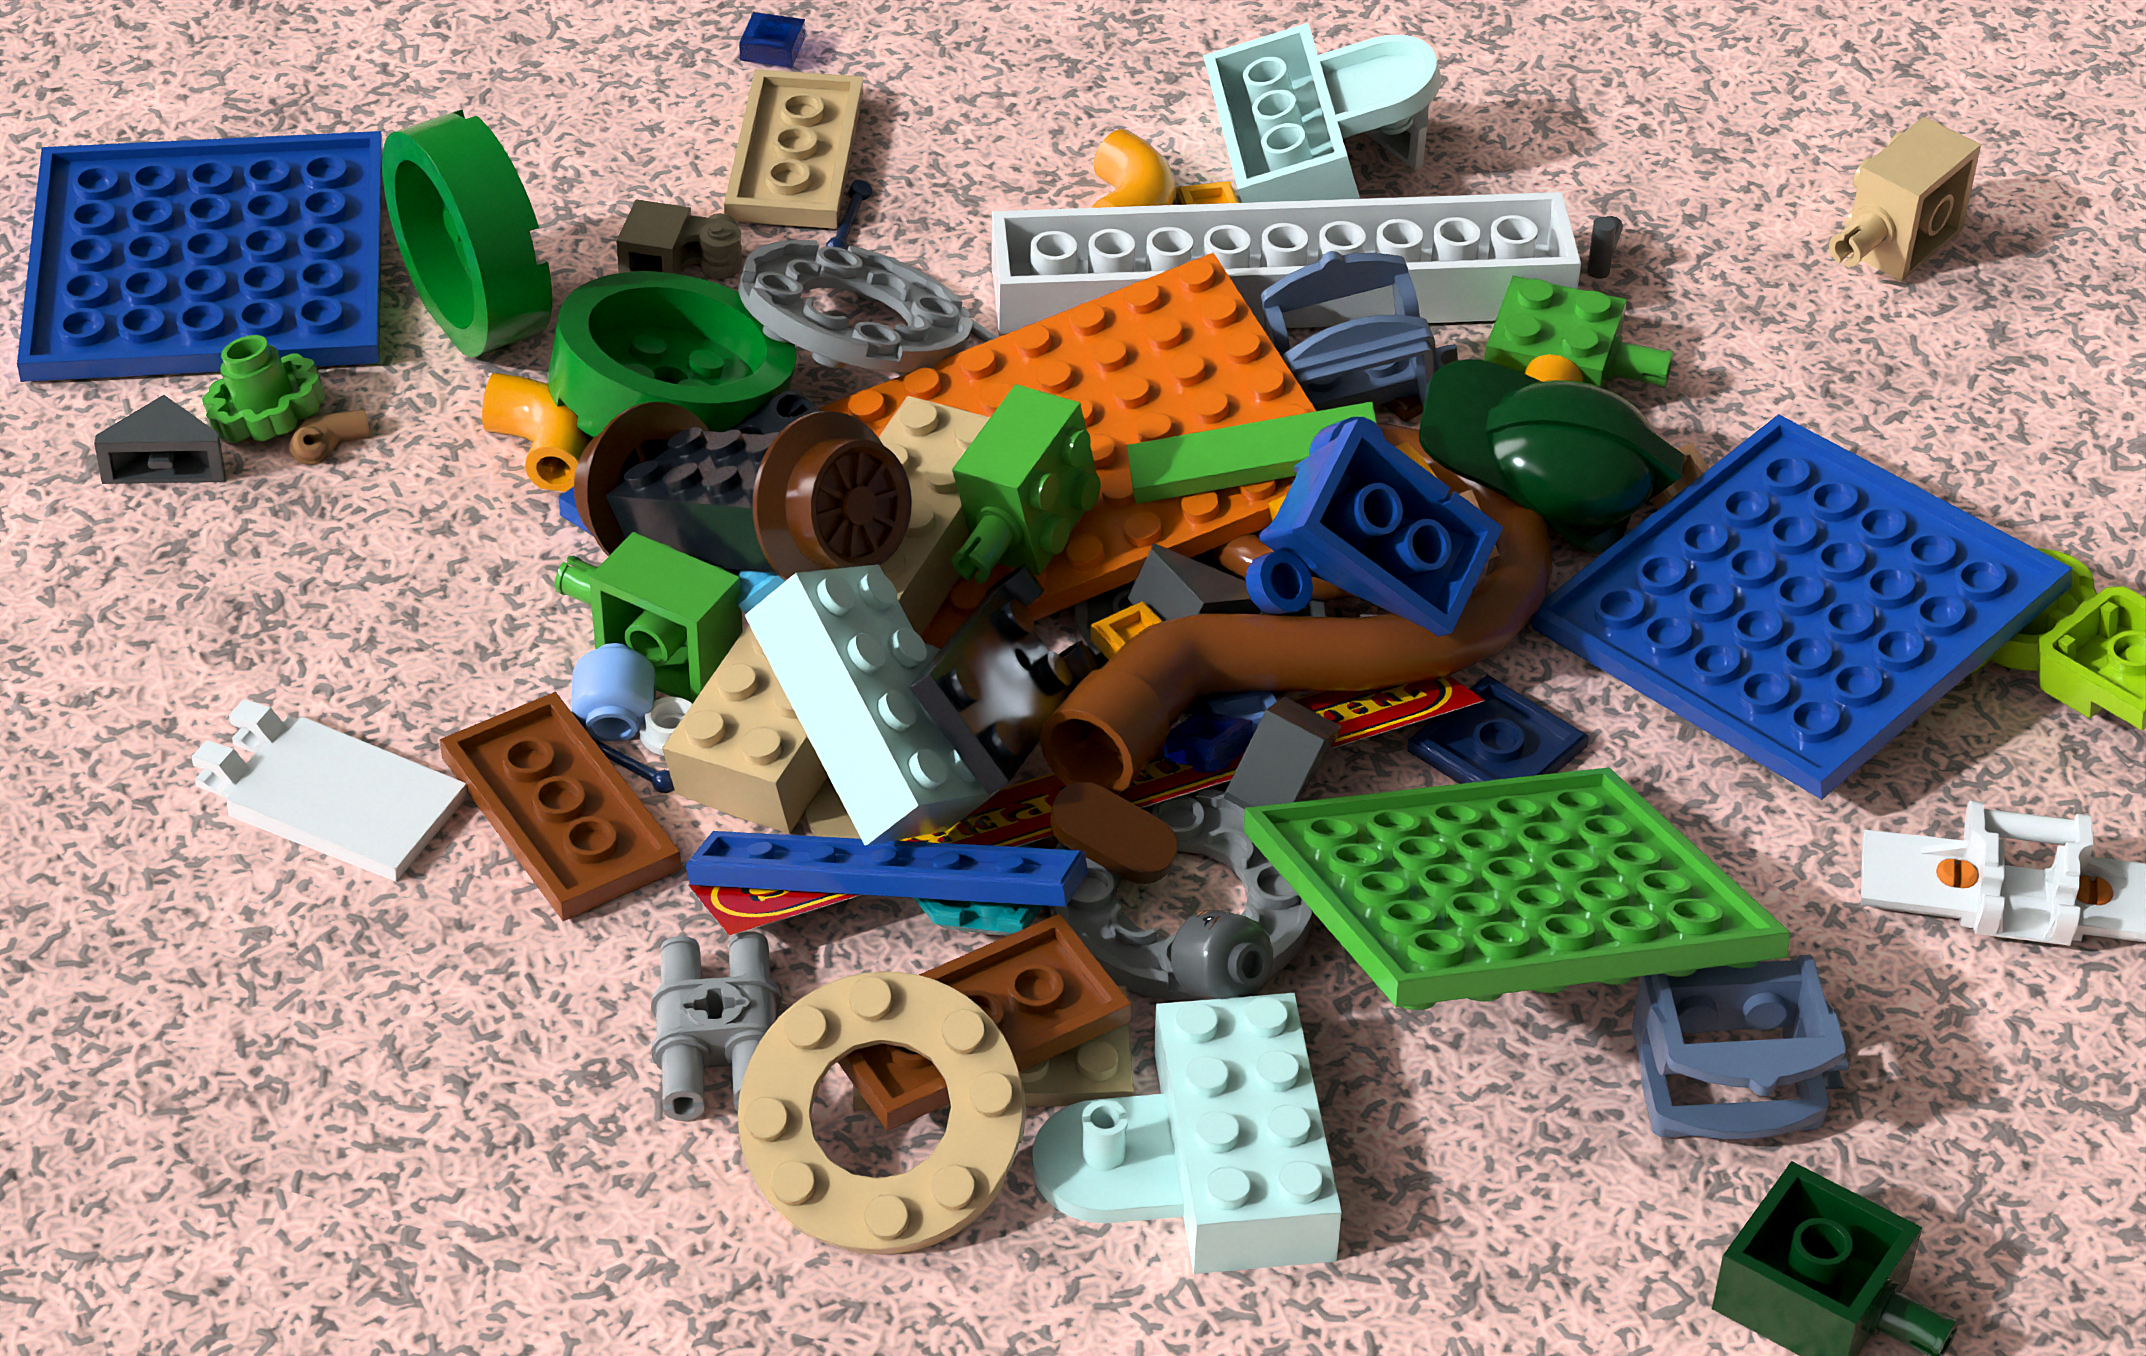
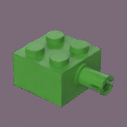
[1484,276,1674,389]
[952,384,1101,584]
[554,532,743,704]

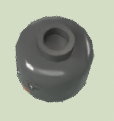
[1171,910,1273,1000]

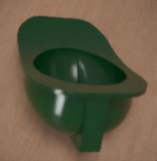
[1419,359,1684,555]

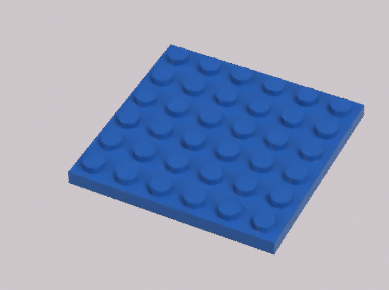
[17,131,383,382]
[1531,414,2072,800]

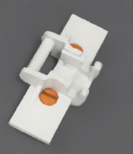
[1861,800,2146,946]

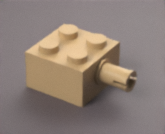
[1829,116,1981,281]

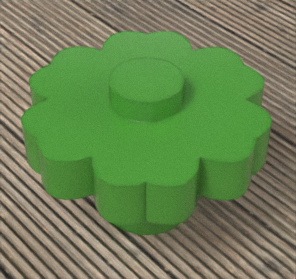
[202,335,326,443]

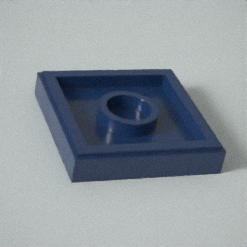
[1407,674,1589,784]

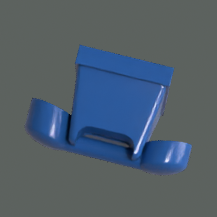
[1246,417,1503,637]

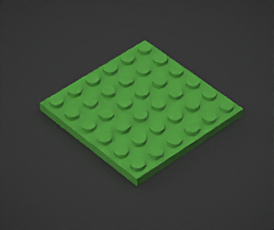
[1244,767,1790,1010]

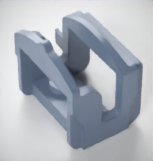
[1261,251,1458,411]
[1632,954,1849,1139]

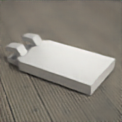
[192,699,468,882]

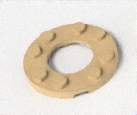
[738,971,1026,1255]

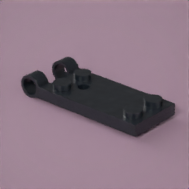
[909,564,1101,795]

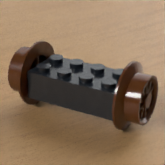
[574,402,912,581]

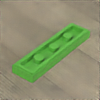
[1127,402,1377,504]

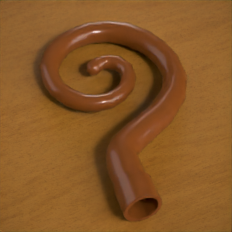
[1040,423,1553,795]

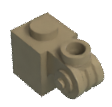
[616,199,742,279]

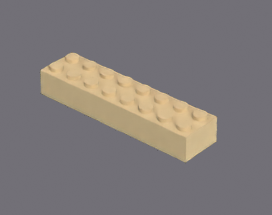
[662,396,990,834]

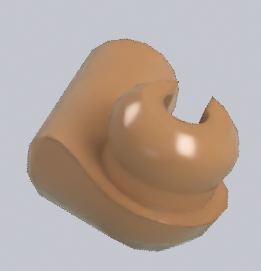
[290,409,370,465]

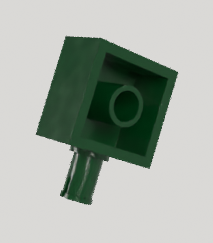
[1712,1161,1959,1356]

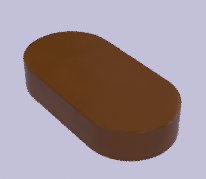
[1050,782,1177,884]

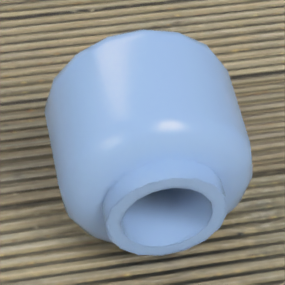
[571,643,656,741]

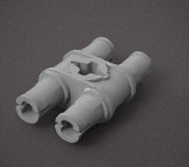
[651,931,782,1121]

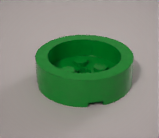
[382,110,552,357]
[547,271,797,438]

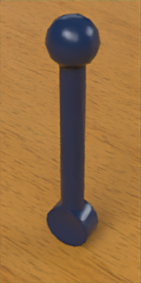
[826,180,873,250]
[586,730,675,793]

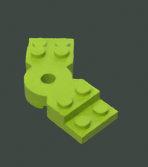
[1970,548,2146,730]

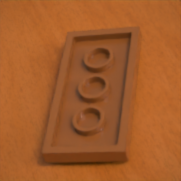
[439,691,681,921]
[838,913,1132,1132]

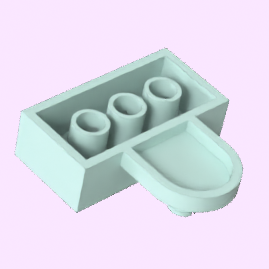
[1203,23,1441,203]
[745,564,999,846]
[1032,993,1342,1274]

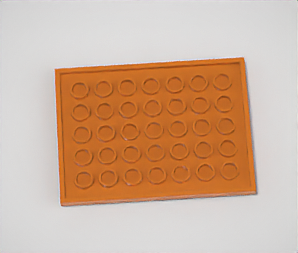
[819,252,1316,649]

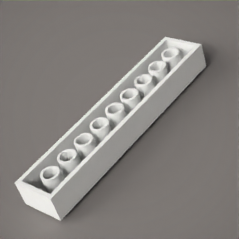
[992,192,1581,337]

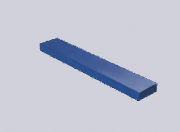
[686,831,1088,907]

